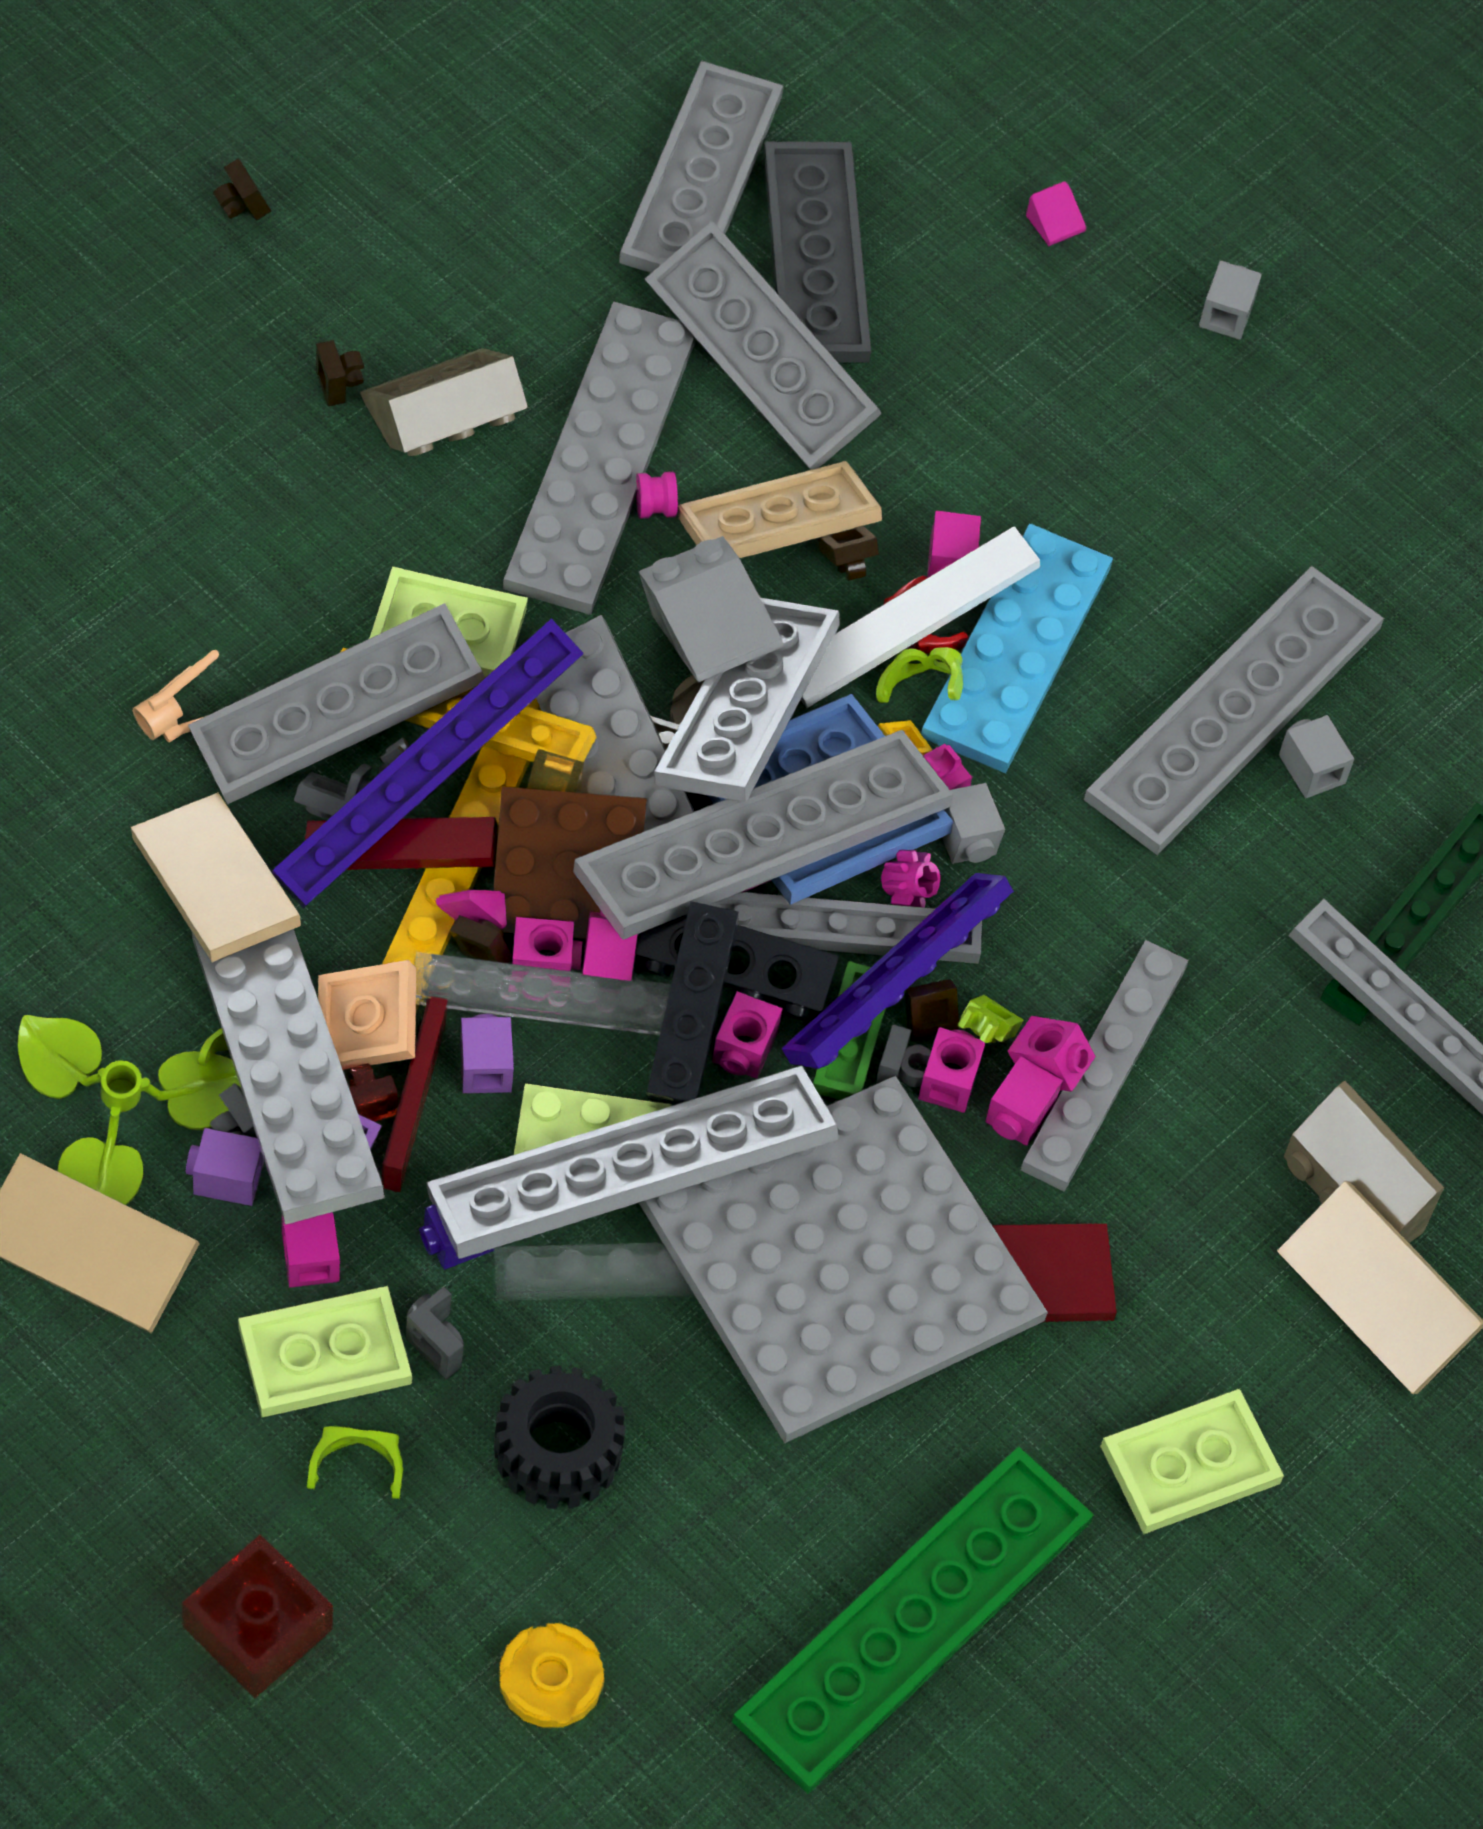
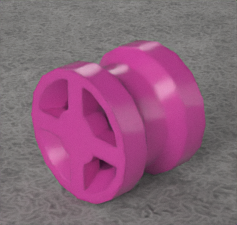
[636,471,678,519]

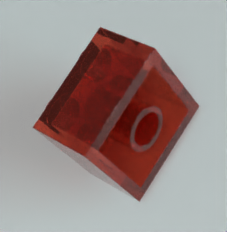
[182,1534,333,1698]

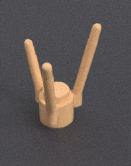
[133,650,219,743]

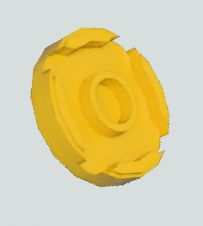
[499,1623,604,1728]

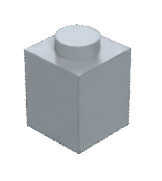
[1199,260,1262,340]
[1279,715,1355,799]
[942,783,1005,864]

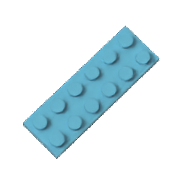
[921,523,1113,774]

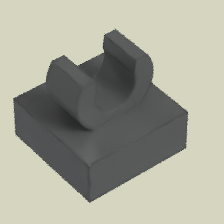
[876,1025,931,1087]
[210,1083,257,1138]

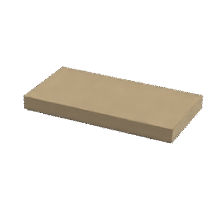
[678,461,882,558]
[131,793,301,962]
[0,1153,199,1334]
[1277,1181,1483,1394]

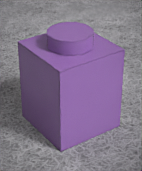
[460,1014,514,1093]
[186,1128,264,1206]

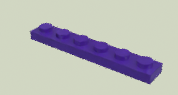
[781,873,1014,1069]

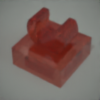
[349,1063,398,1122]

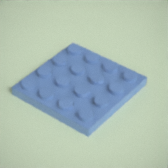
[707,694,953,905]

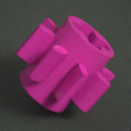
[881,850,941,908]

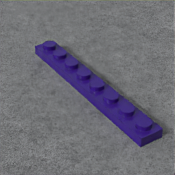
[272,618,584,909]

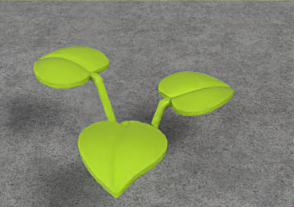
[18,1015,240,1205]

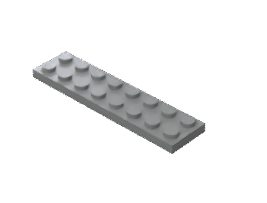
[503,301,696,615]
[1084,566,1384,855]
[573,730,953,940]
[191,929,385,1225]
[426,1066,839,1259]

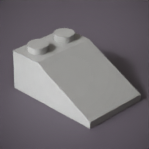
[638,536,784,683]

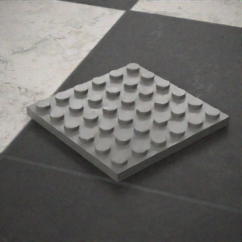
[639,1076,1048,1443]

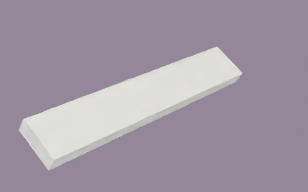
[800,526,1040,708]

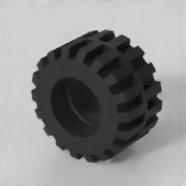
[494,1366,626,1509]

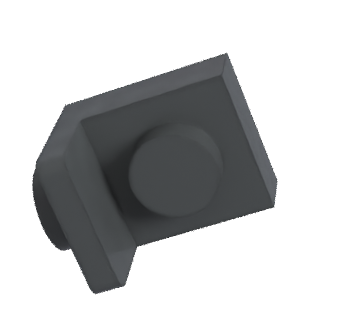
[405,1287,464,1380]

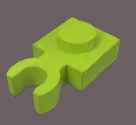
[958,995,1024,1043]

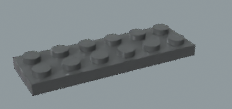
[764,142,871,362]

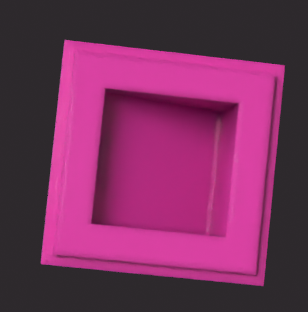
[1026,181,1086,246]
[436,890,507,929]

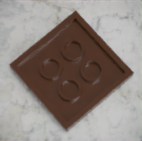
[493,786,647,939]

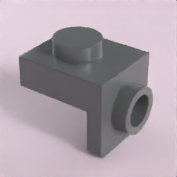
[294,763,372,818]

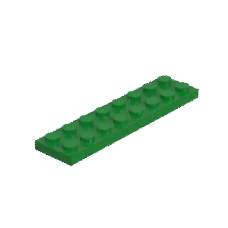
[732,1446,1094,1794]

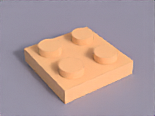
[318,960,416,1070]

